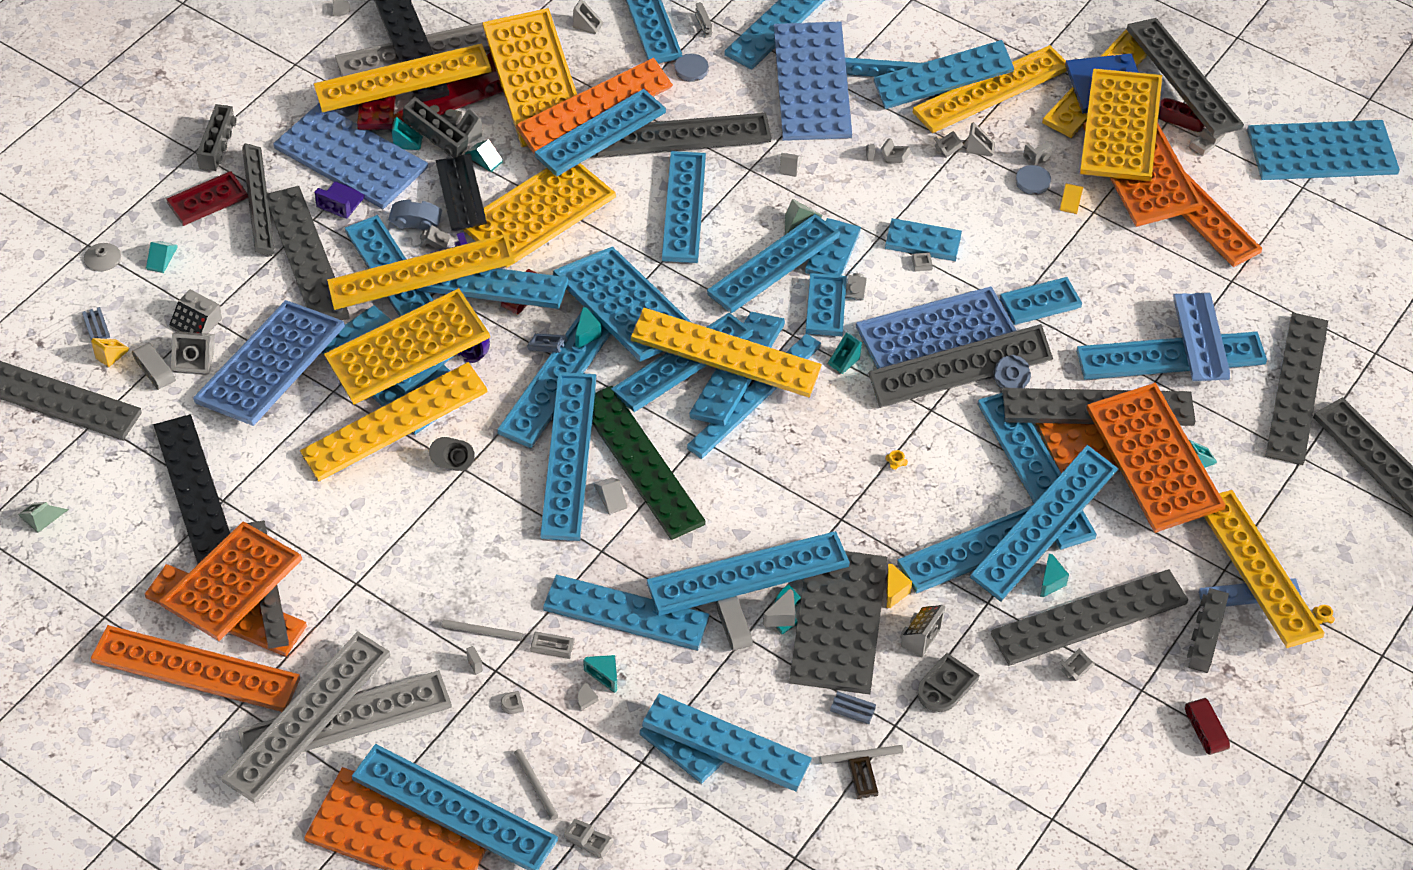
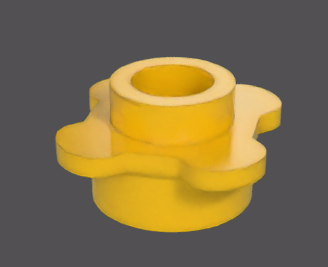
[885,450,908,470]
[1312,605,1335,624]

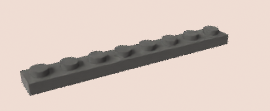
[242,143,275,256]
[247,520,289,649]

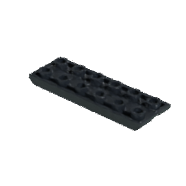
[435,154,487,231]

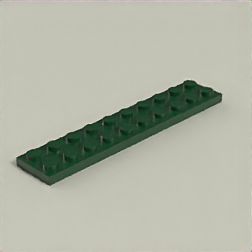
[592,386,706,540]

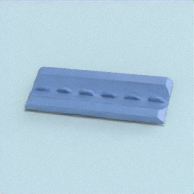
[1173,293,1230,381]

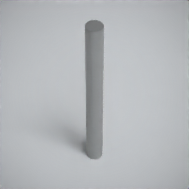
[442,619,523,641]
[820,745,904,764]
[514,749,558,820]

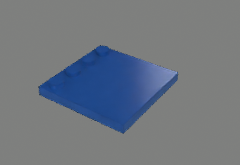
[1065,54,1139,114]

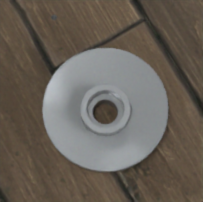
[84,243,121,272]

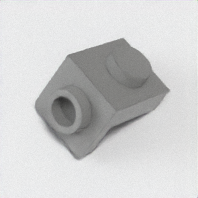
[934,131,964,157]
[881,138,911,163]
[1023,142,1052,165]
[420,225,451,250]
[845,273,867,300]
[1060,648,1094,681]

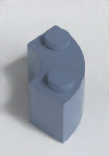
[388,199,442,231]

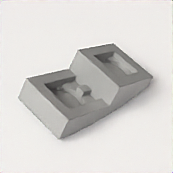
[1189,128,1225,156]
[564,819,614,859]

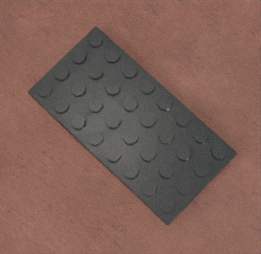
[789,551,888,695]

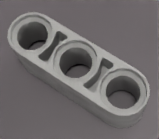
[132,342,176,390]
[716,596,753,651]

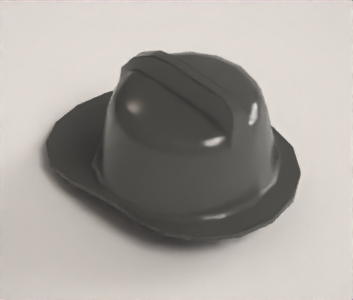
[429,437,475,471]

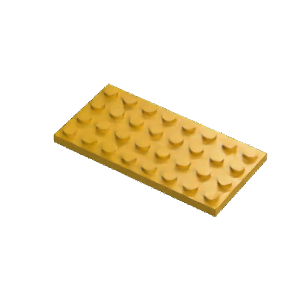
[482,8,577,147]
[1080,69,1162,181]
[462,163,616,268]
[324,288,490,405]

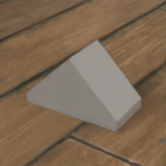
[573,0,604,34]
[456,109,482,144]
[966,122,995,156]
[779,153,803,177]
[594,477,627,515]
[763,589,795,627]

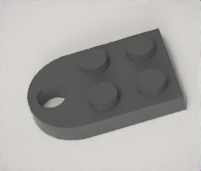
[918,653,980,712]

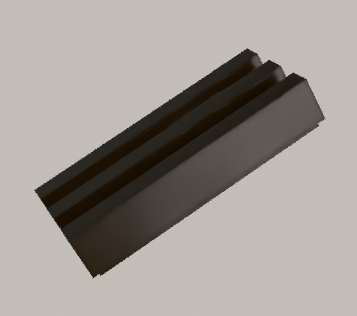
[848,756,879,799]

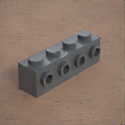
[402,97,469,158]
[196,104,237,171]
[1187,588,1229,673]

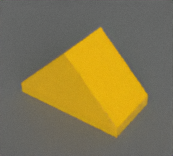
[1060,183,1084,214]
[91,338,129,367]
[886,564,912,608]

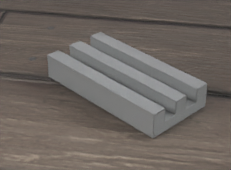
[695,2,712,38]
[530,631,575,659]

